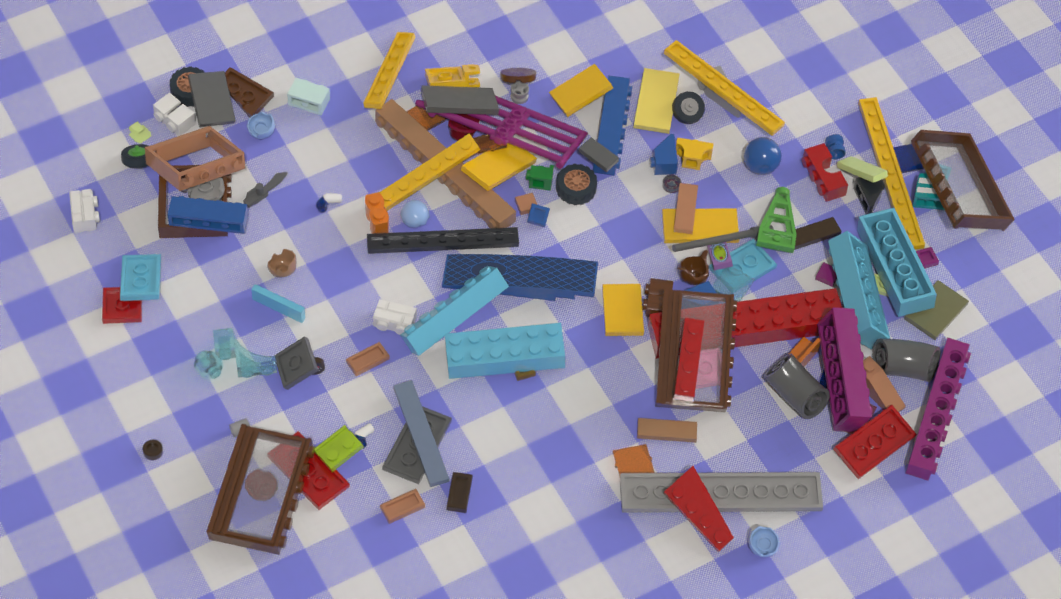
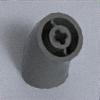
[872,339,941,382]
[764,353,830,419]

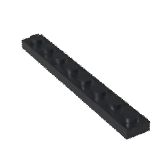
[367,227,519,254]

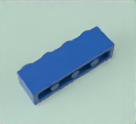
[167,196,248,234]

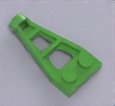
[756,187,796,253]

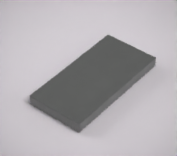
[421,85,499,115]
[382,406,452,484]

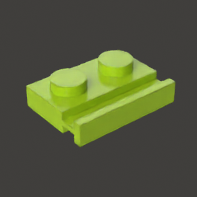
[315,425,364,472]

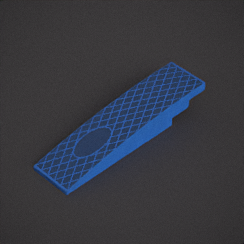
[442,254,598,301]

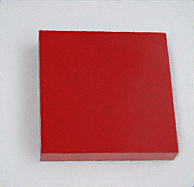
[102,287,142,324]

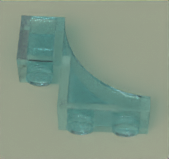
[213,328,277,378]

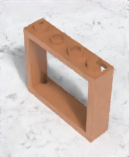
[145,126,245,191]

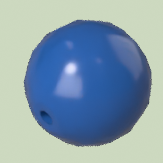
[744,137,782,175]

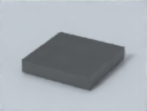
[274,336,318,390]

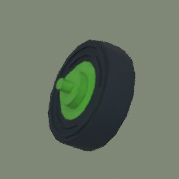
[121,144,148,168]

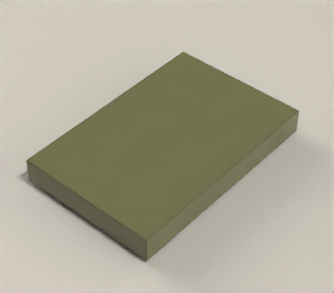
[904,280,969,340]

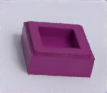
[916,247,939,269]
[815,262,837,287]

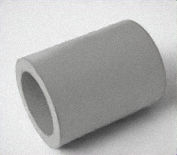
[229,418,250,437]

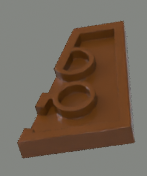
[225,67,274,118]

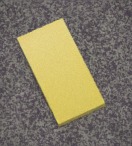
[633,68,680,134]

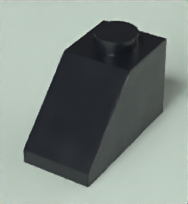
[853,177,884,215]

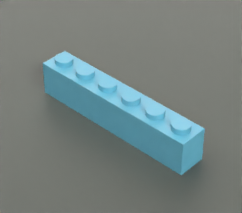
[400,266,509,356]

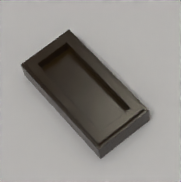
[447,472,473,513]

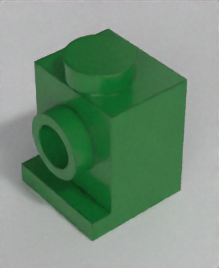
[526,165,554,191]

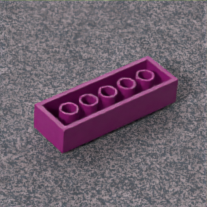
[818,308,873,432]

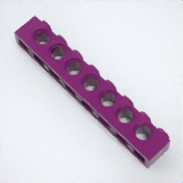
[906,337,971,481]

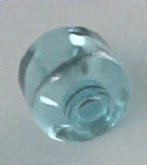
[194,351,223,380]

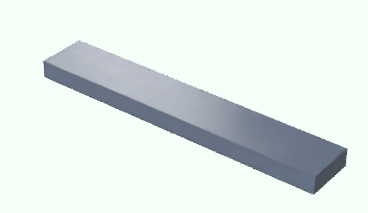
[393,380,449,487]

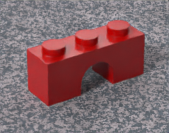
[801,143,848,202]

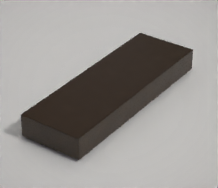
[794,217,842,250]

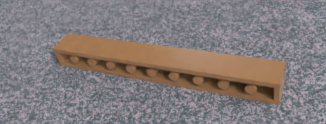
[375,99,516,228]

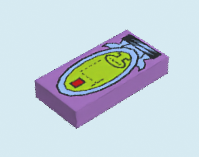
[707,242,733,270]

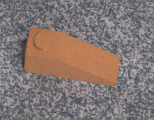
[863,356,906,412]

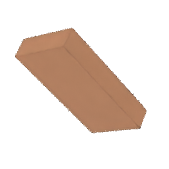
[346,342,390,376]
[380,489,425,524]

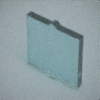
[712,267,755,302]

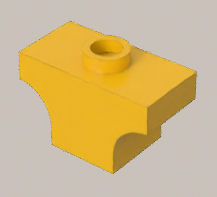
[676,137,714,170]

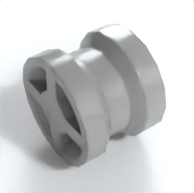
[511,81,529,104]

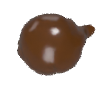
[677,250,709,285]

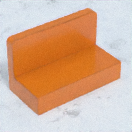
[789,337,821,367]

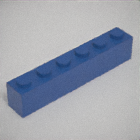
[593,75,633,176]

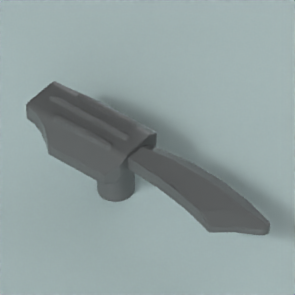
[243,172,288,208]

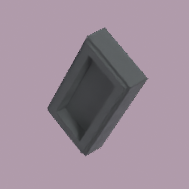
[579,137,619,172]

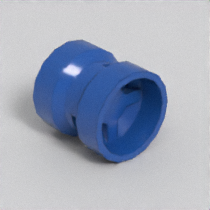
[825,134,846,160]

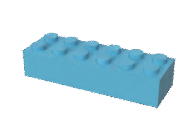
[857,208,937,317]
[828,231,890,350]
[445,323,565,379]

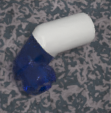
[316,193,342,213]
[354,423,374,448]

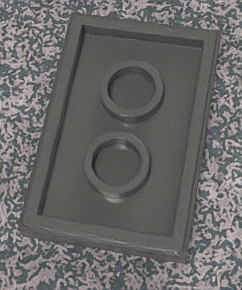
[188,71,236,127]

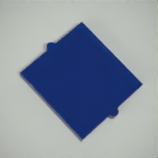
[893,144,924,173]

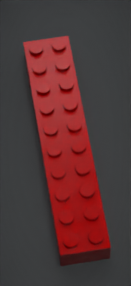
[648,288,842,359]

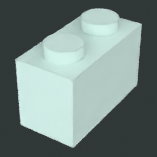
[287,78,330,116]

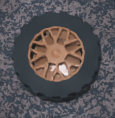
[169,66,205,107]
[556,164,597,205]

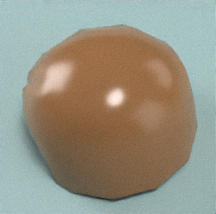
[267,249,297,278]

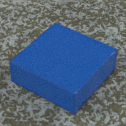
[527,203,550,227]

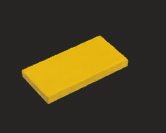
[461,143,537,191]
[662,208,740,243]

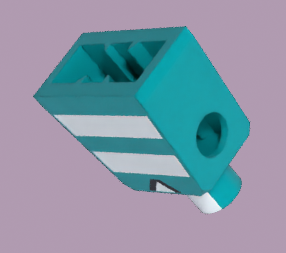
[912,171,947,210]

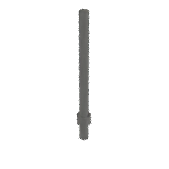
[672,225,774,252]

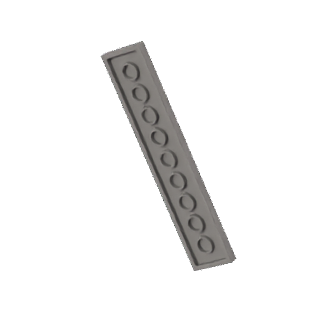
[620,472,823,512]

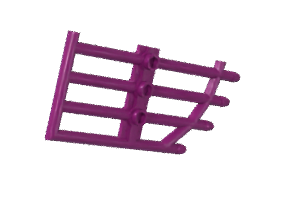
[415,95,588,169]

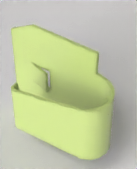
[128,121,151,144]

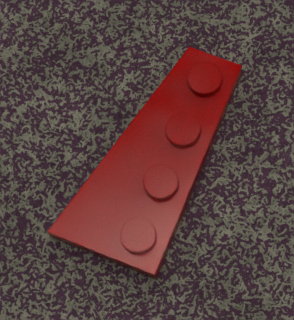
[663,466,734,552]

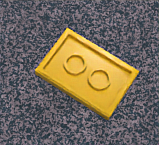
[549,64,613,117]
[602,284,644,336]

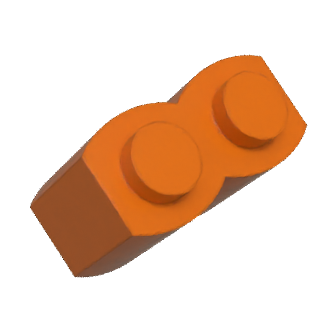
[365,192,389,234]

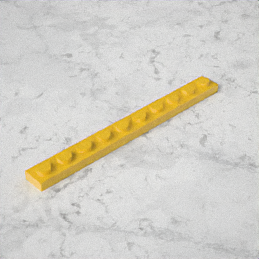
[858,97,925,250]

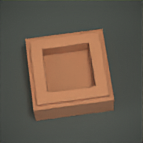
[515,192,537,215]

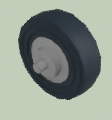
[672,91,705,124]

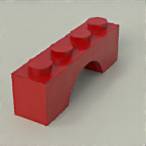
[673,318,705,402]

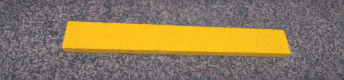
[664,40,785,136]

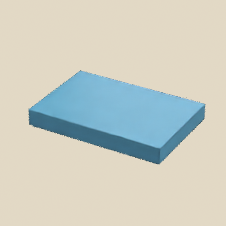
[709,239,777,294]
[120,254,161,301]

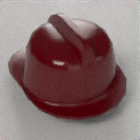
[448,113,479,141]

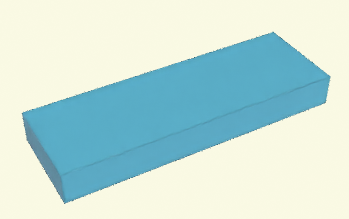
[251,284,305,323]

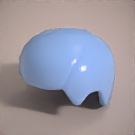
[247,111,275,139]
[400,200,430,228]
[748,526,780,557]

